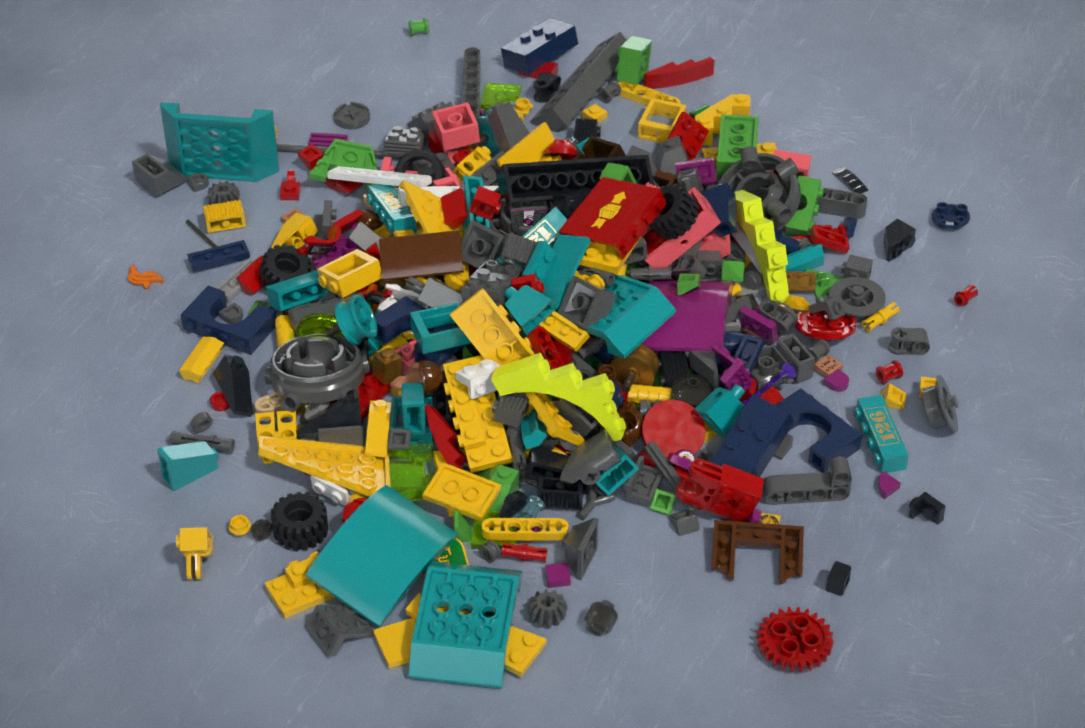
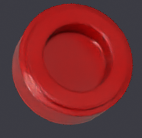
[210,392,230,412]

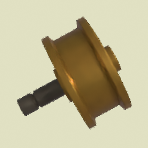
[610,344,659,392]

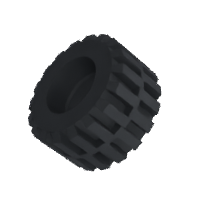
[649,184,699,240]
[259,244,312,291]
[271,492,328,551]

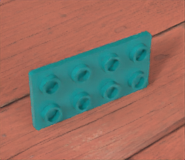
[522,235,591,309]

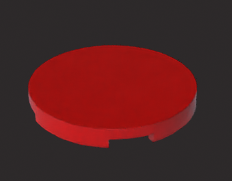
[795,308,856,340]
[641,400,706,463]

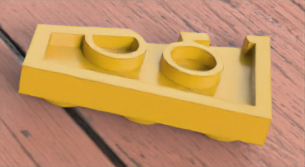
[525,392,585,446]

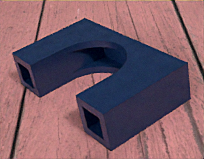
[700,183,738,237]
[181,285,277,355]
[375,296,465,365]
[775,389,862,472]

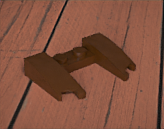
[711,520,804,584]

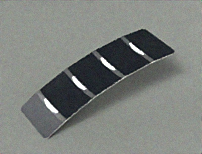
[832,167,868,194]

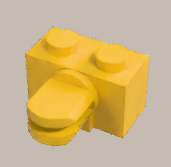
[176,527,213,580]

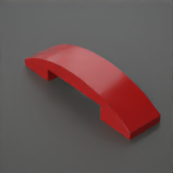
[298,144,363,194]

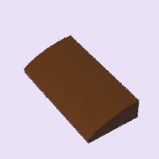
[379,230,464,281]

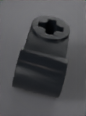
[534,72,561,103]

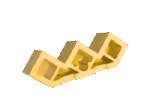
[695,94,750,145]

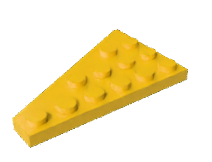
[399,180,469,292]
[258,436,390,497]

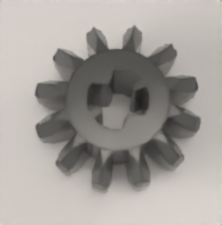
[207,181,240,205]
[528,588,567,628]

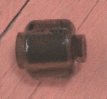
[584,600,618,636]

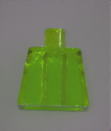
[389,460,435,502]

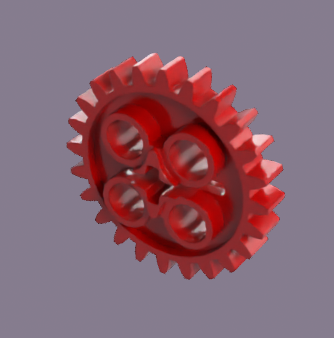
[757,607,834,673]

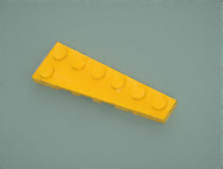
[405,593,547,678]

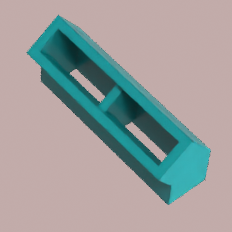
[785,244,825,272]
[521,409,547,450]

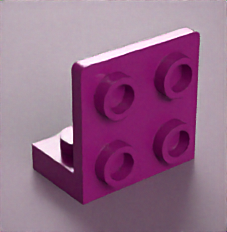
[675,158,716,186]
[740,305,793,345]
[710,343,754,396]

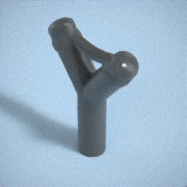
[577,484,615,520]

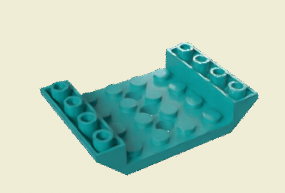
[160,102,280,182]
[555,274,676,359]
[409,561,523,689]

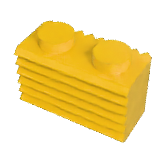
[203,200,246,233]

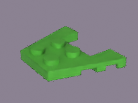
[309,139,377,191]

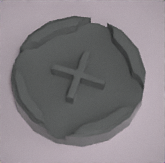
[334,102,370,130]

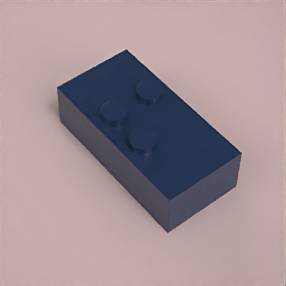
[501,18,578,75]
[710,394,794,477]

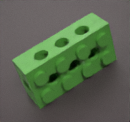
[716,114,759,179]

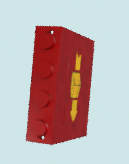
[559,177,667,260]

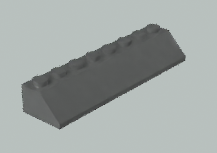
[530,32,627,132]

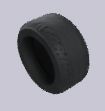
[395,149,445,188]

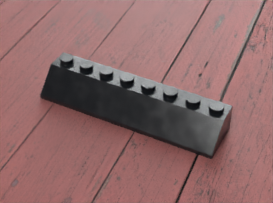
[496,155,654,203]

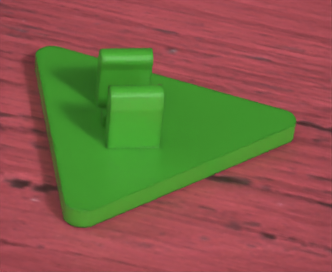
[805,269,844,298]

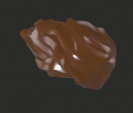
[617,400,643,447]

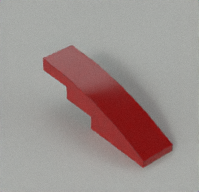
[643,57,715,89]
[425,404,467,471]

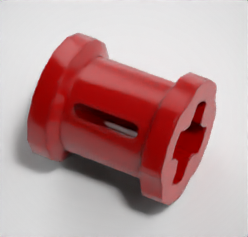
[876,360,903,384]

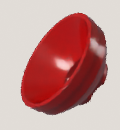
[544,139,579,158]

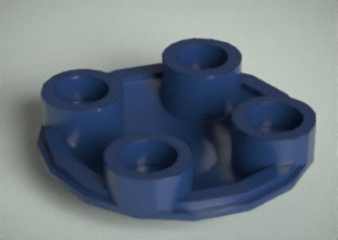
[931,202,970,229]

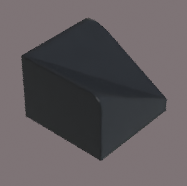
[826,561,852,596]

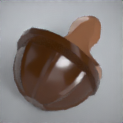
[390,360,444,395]

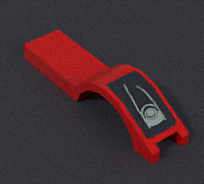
[297,209,364,256]
[356,282,392,304]

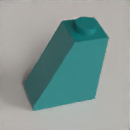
[402,382,426,435]
[157,441,219,491]

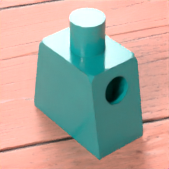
[504,285,556,336]
[694,384,745,437]
[596,445,640,496]

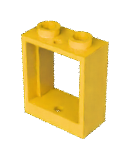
[638,98,687,143]
[317,249,382,298]

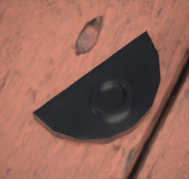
[498,490,529,518]

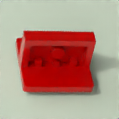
[667,112,709,161]

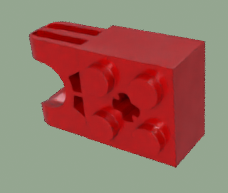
[675,459,764,522]

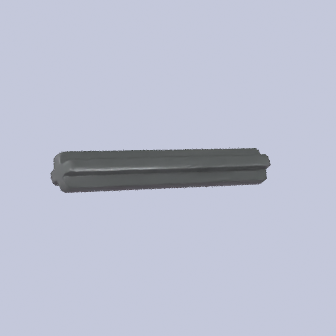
[645,442,698,512]

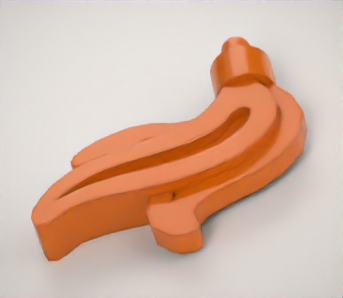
[128,264,163,289]

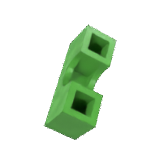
[785,176,824,236]

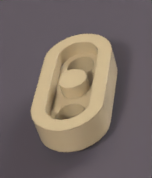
[255,392,286,415]

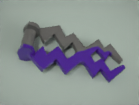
[741,362,797,406]

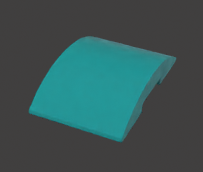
[306,485,459,628]

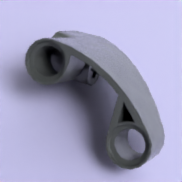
[559,429,621,485]

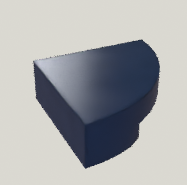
[843,217,857,238]

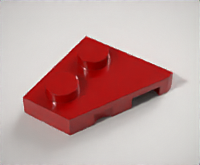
[809,225,850,254]

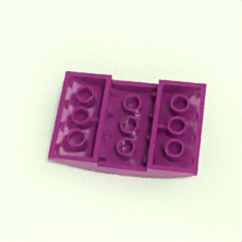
[641,280,734,351]

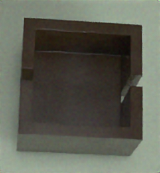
[574,136,626,159]

